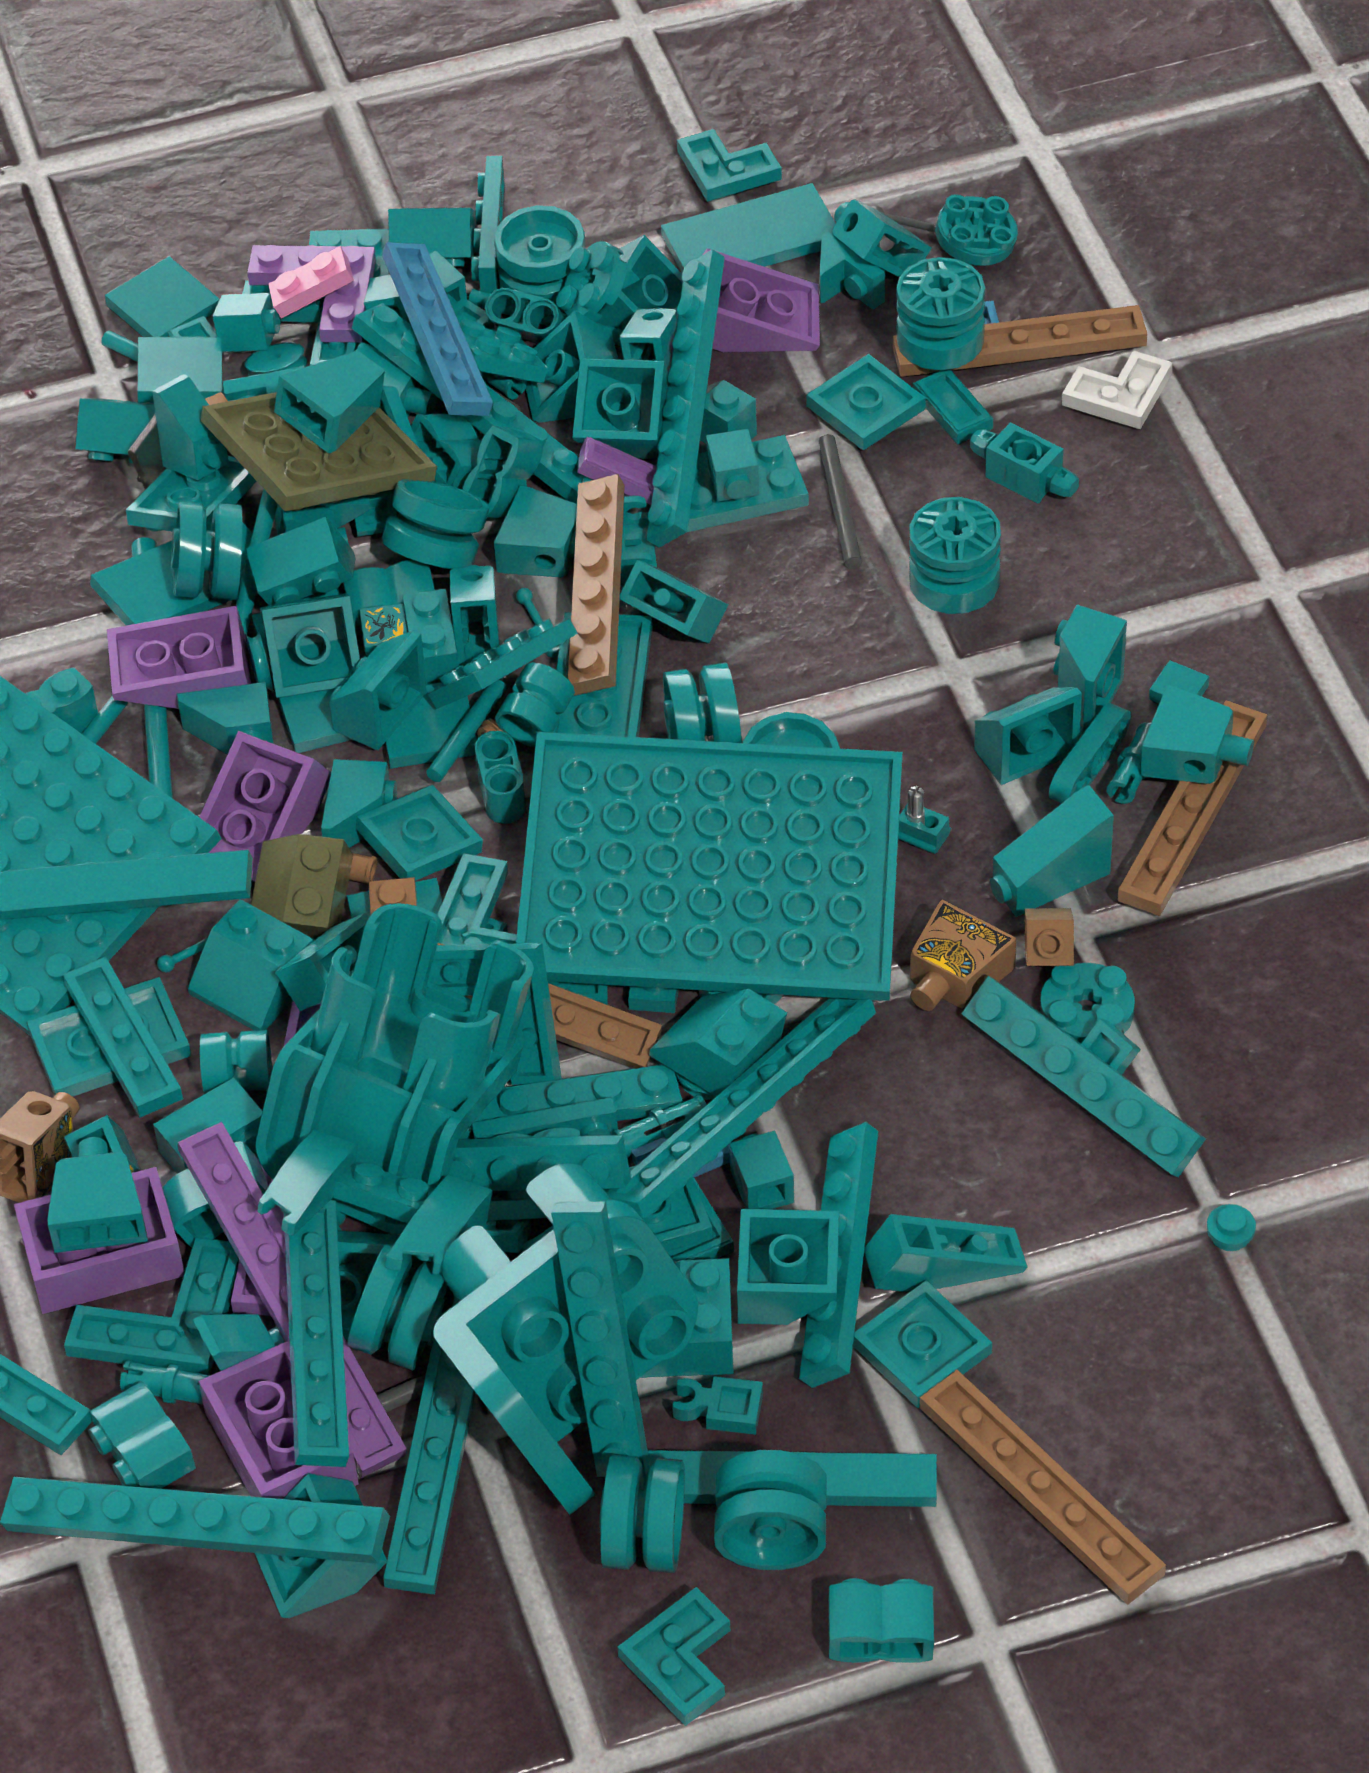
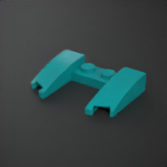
[257,1130,492,1274]

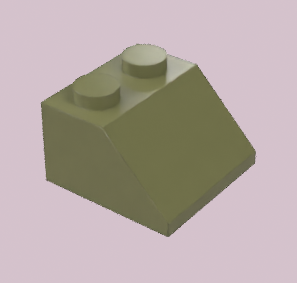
[251,834,353,940]

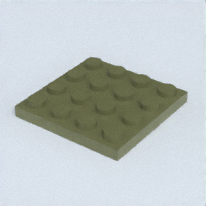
[201,392,437,511]

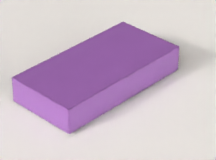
[577,437,657,505]

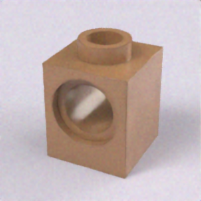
[1024,908,1074,966]

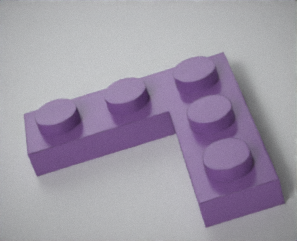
[247,245,376,343]

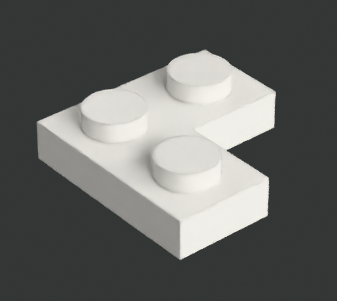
[1062,350,1173,429]

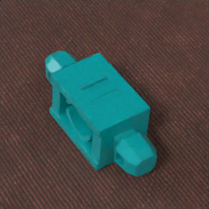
[970,422,1079,504]

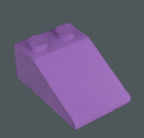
[703,248,820,352]
[107,606,251,709]
[200,731,331,882]

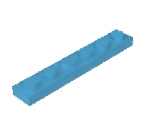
[382,242,493,416]

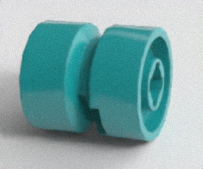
[495,662,575,747]
[200,1030,272,1094]

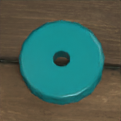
[244,342,308,376]
[245,630,273,693]

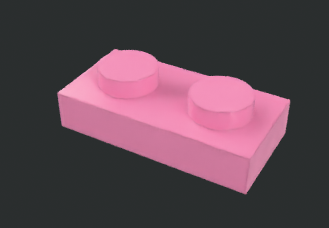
[268,246,354,319]

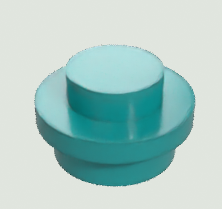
[1207,1204,1256,1251]

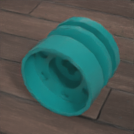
[896,257,985,370]
[909,497,1001,614]

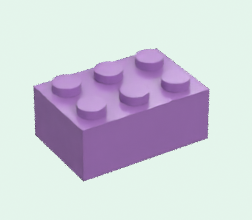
[14,1167,185,1314]
[199,1341,359,1499]

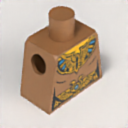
[910,900,1016,1011]
[0,1091,80,1203]

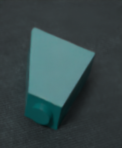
[274,351,385,454]
[990,785,1114,917]

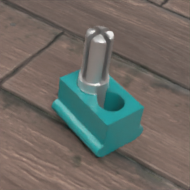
[898,786,951,854]

